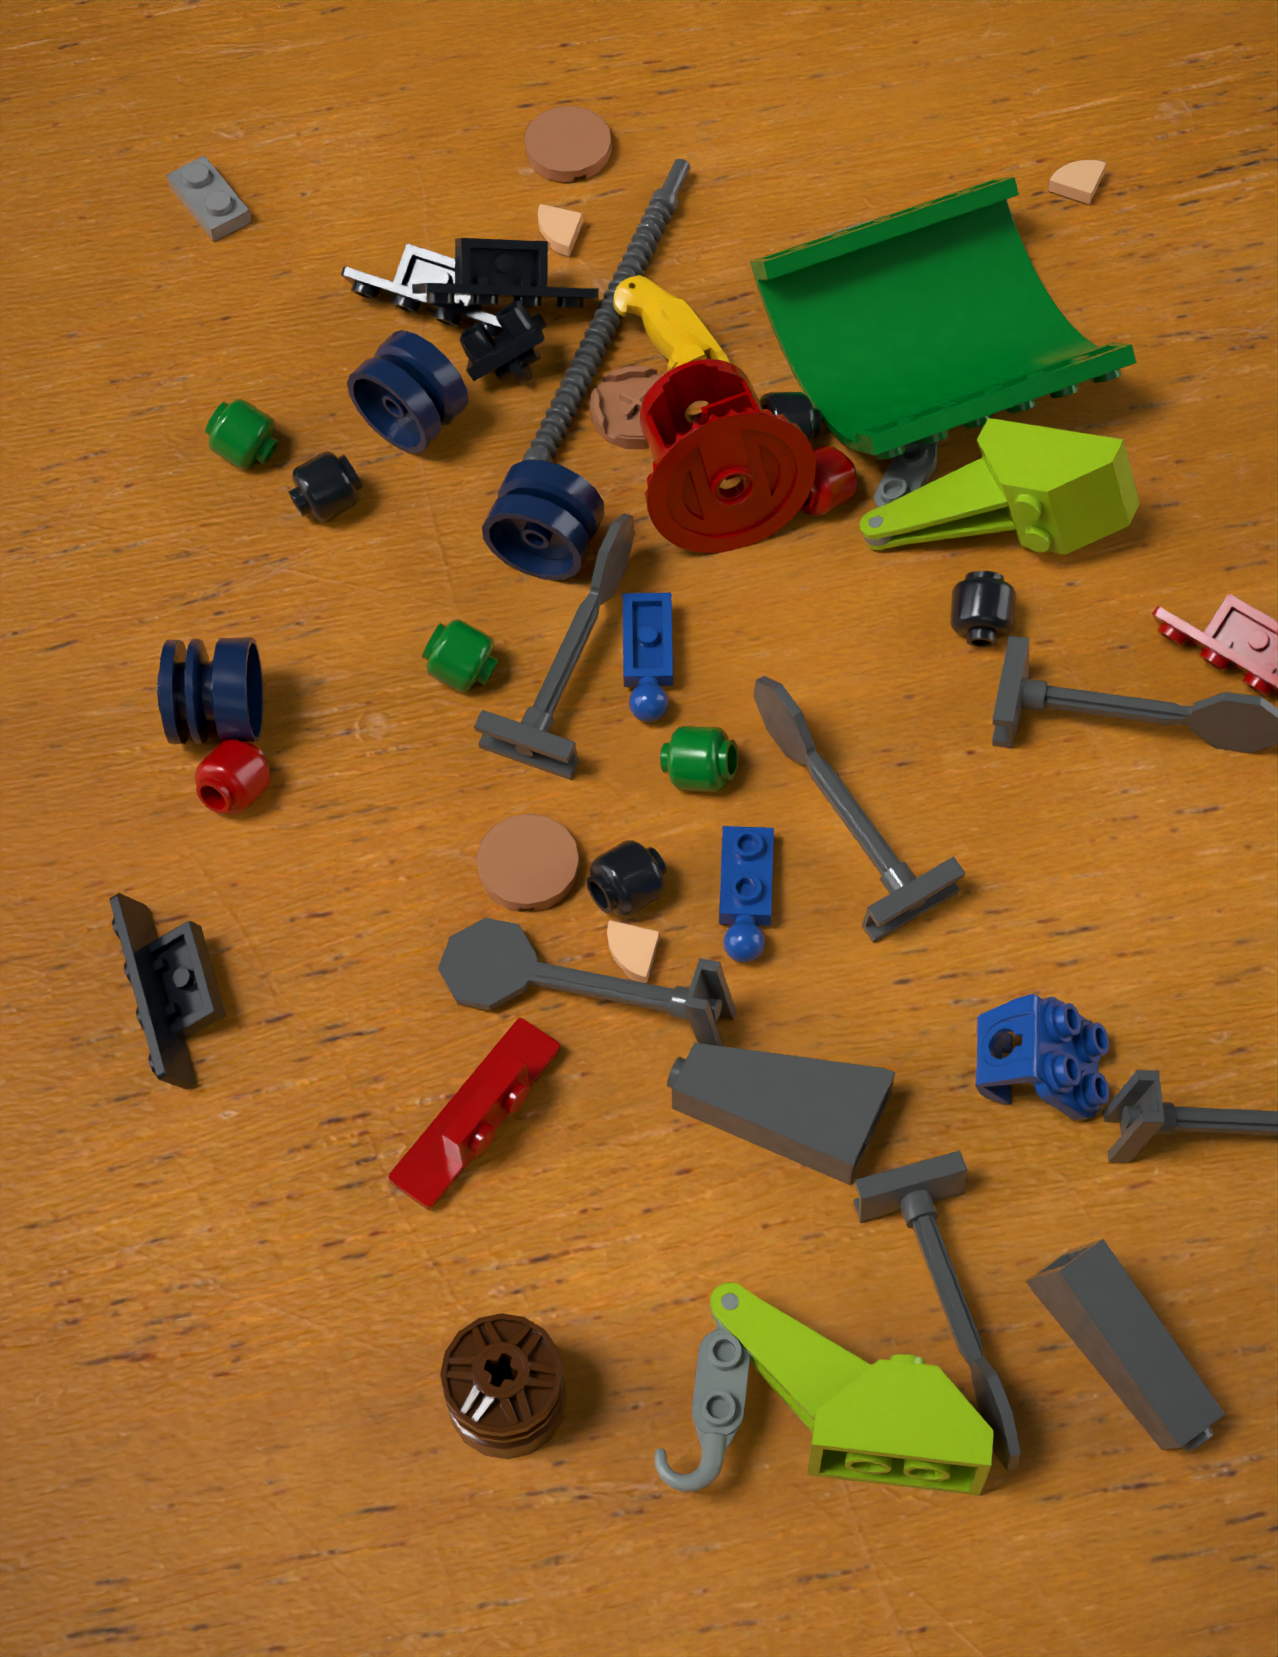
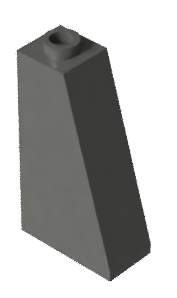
[667,1042,895,1185]
[1026,1239,1225,1452]

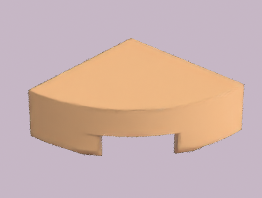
[1048,160,1106,204]
[538,204,583,257]
[607,920,660,983]

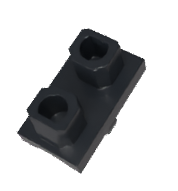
[460,300,547,384]

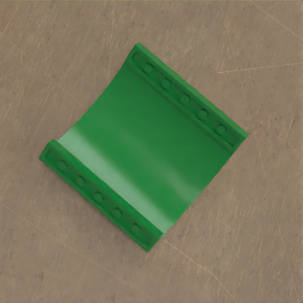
[750,177,1137,460]

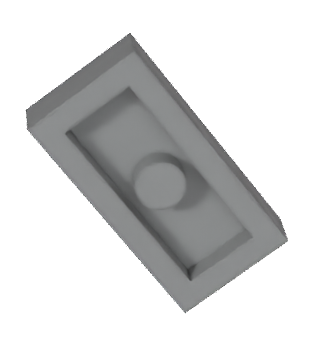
[167,155,252,242]

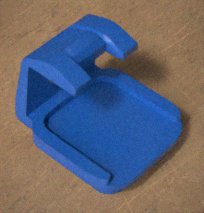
[975,994,1109,1121]

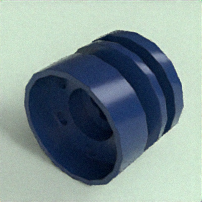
[157,638,263,745]

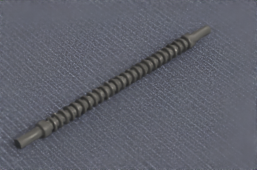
[522,159,691,463]

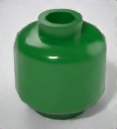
[205,399,279,469]
[422,619,499,693]
[660,726,738,792]

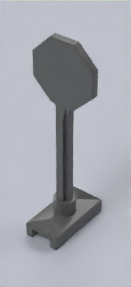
[474,513,635,780]
[992,636,1278,753]
[753,676,965,943]
[438,918,736,1046]
[1103,1070,1278,1163]
[853,1150,1021,1471]

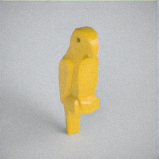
[613,275,730,371]

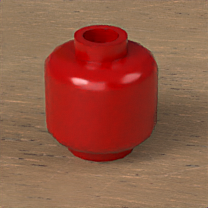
[800,446,857,516]
[194,740,271,814]

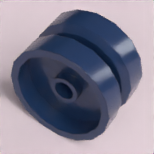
[347,330,469,453]
[482,460,605,580]

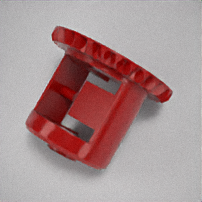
[640,359,816,553]

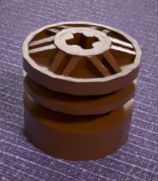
[440,1313,567,1459]

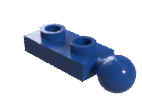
[623,592,673,723]
[719,826,774,963]

